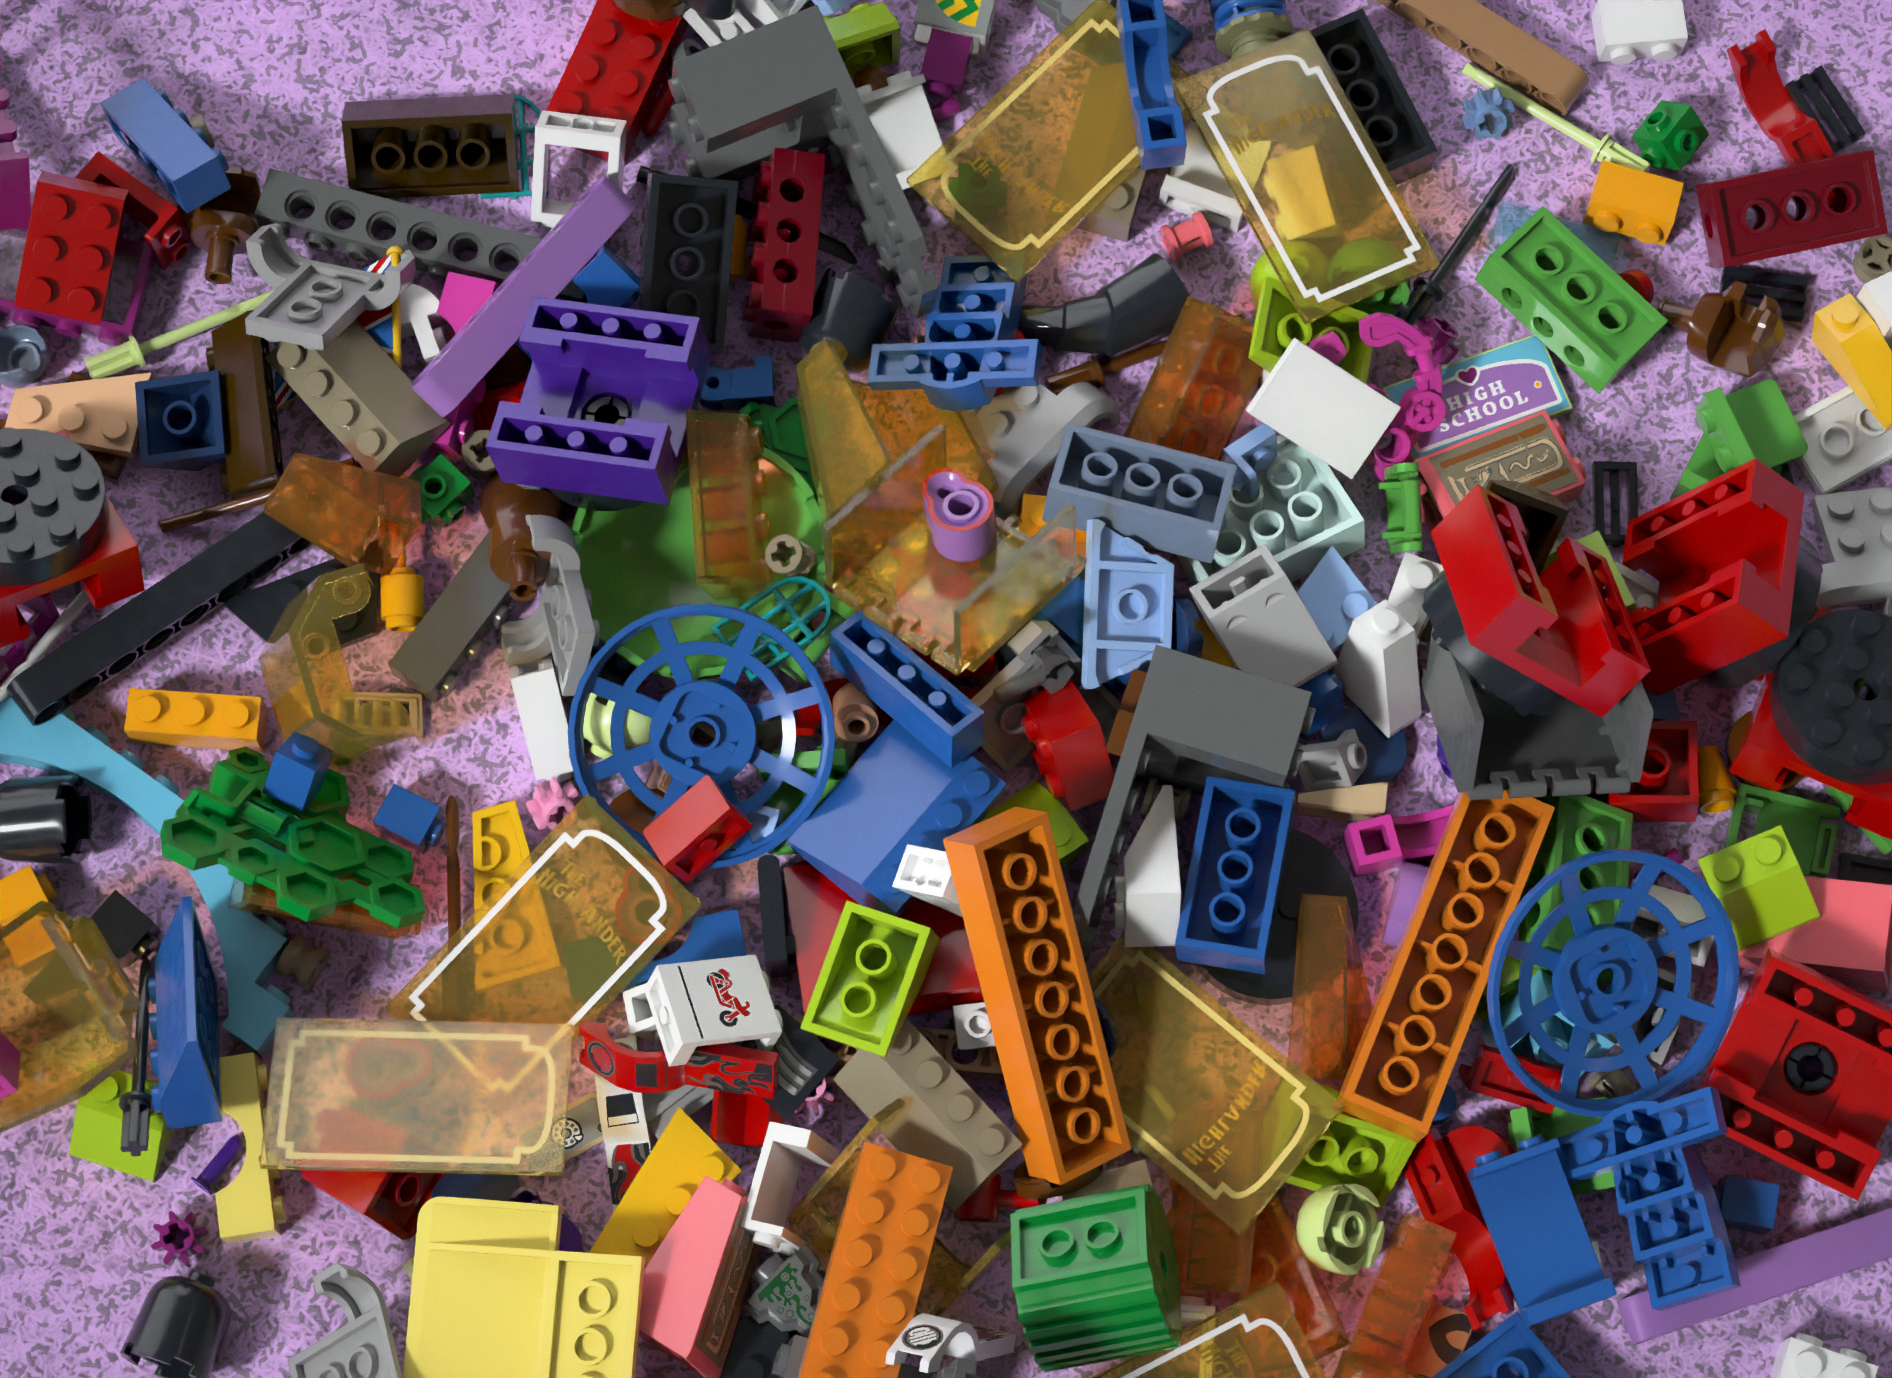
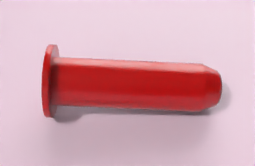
[642,77,674,137]

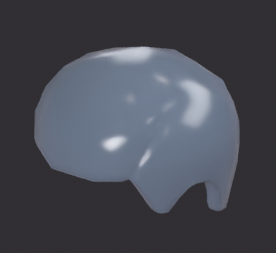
[0,324,51,387]

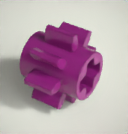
[1411,315,1460,366]
[151,1211,209,1268]

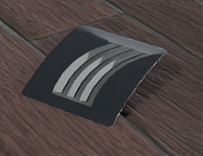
[740,1005,839,1119]

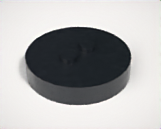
[1180,829,1359,1005]

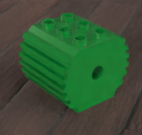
[1010,1184,1182,1373]

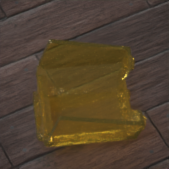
[796,338,999,560]
[258,563,422,771]
[0,900,140,1133]

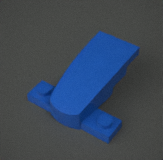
[867,253,1043,411]
[1551,1086,1741,1311]

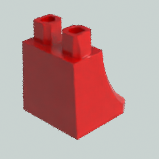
[294,1107,449,1240]

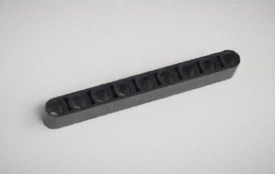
[6,489,354,726]

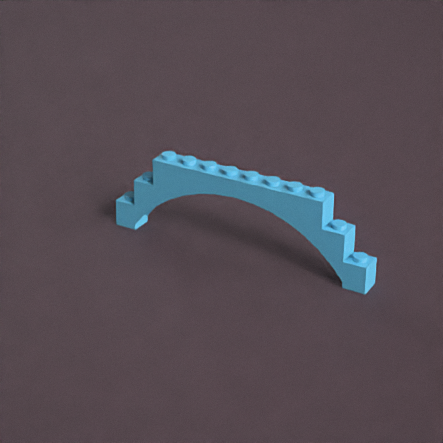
[0,695,296,1058]

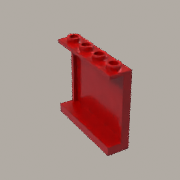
[783,860,983,1016]

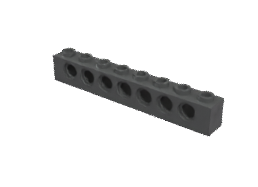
[254,168,588,303]

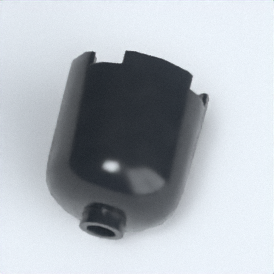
[799,268,903,378]
[0,775,92,864]
[120,1271,231,1378]

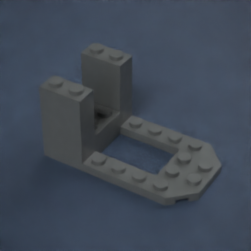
[667,5,939,319]
[1072,645,1316,963]

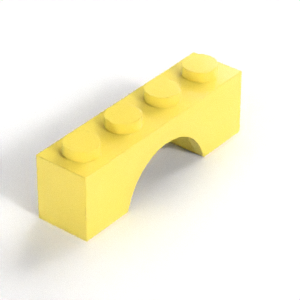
[215,1052,287,1244]

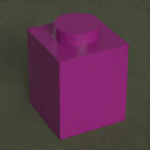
[920,28,974,98]

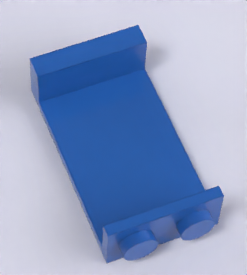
[1467,1135,1617,1328]

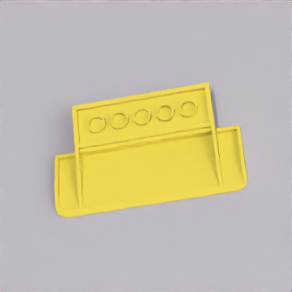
[402,1197,645,1378]

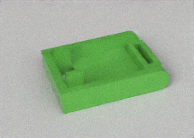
[1377,462,1424,554]
[1723,783,1841,878]

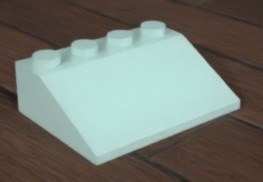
[1176,434,1365,586]

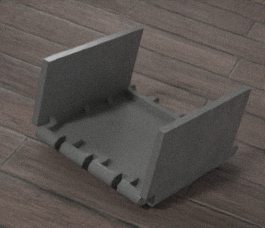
[1420,628,1654,800]

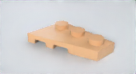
[5,373,154,458]

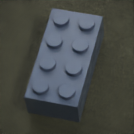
[1042,422,1237,563]

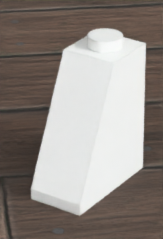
[1333,599,1422,738]
[509,656,573,782]

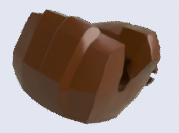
[176,166,261,284]
[1657,280,1786,377]
[489,489,565,602]

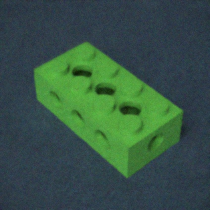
[1474,206,1668,394]
[1517,791,1633,986]

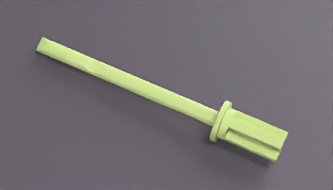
[1461,62,1651,172]
[84,289,276,379]

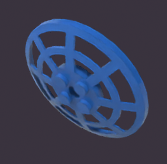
[568,603,836,868]
[1487,849,1740,1117]

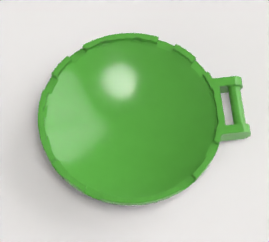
[571,435,857,684]

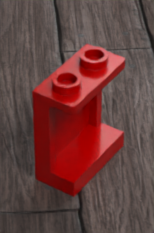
[75,151,191,270]

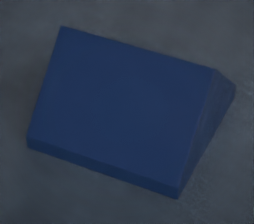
[135,370,227,471]

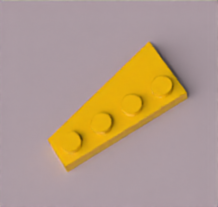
[472,800,563,994]
[589,1107,742,1268]

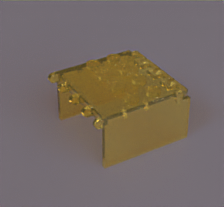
[822,423,1087,675]

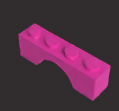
[428,272,500,456]
[1342,804,1454,878]

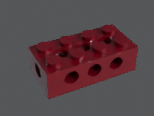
[742,147,825,342]
[1695,149,1888,268]

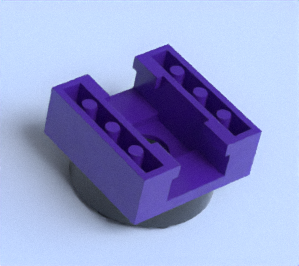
[486,296,713,511]

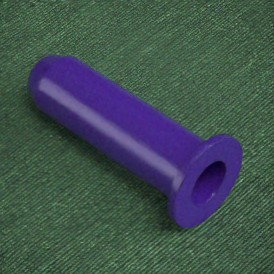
[191,1134,246,1195]

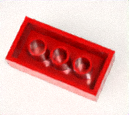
[546,0,689,165]

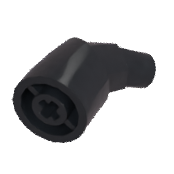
[1017,253,1197,359]

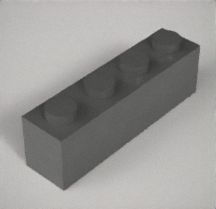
[388,528,514,704]

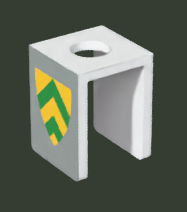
[914,0,997,58]

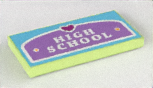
[1382,334,1572,462]

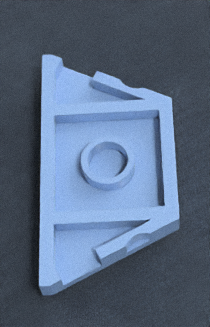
[1081,519,1174,690]

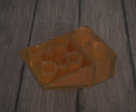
[264,452,422,575]

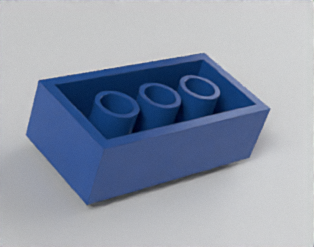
[1175,776,1296,975]

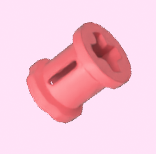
[1160,211,1214,262]

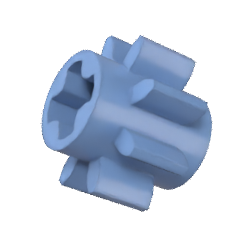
[1462,87,1515,141]

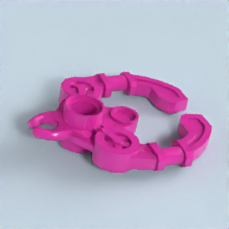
[1308,312,1446,483]

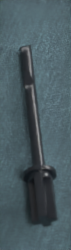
[1395,164,1515,326]
[119,958,154,1156]

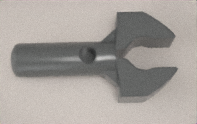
[993,646,1074,704]

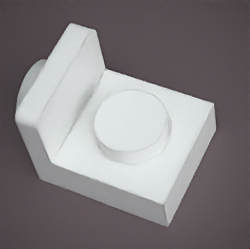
[951,1002,996,1051]

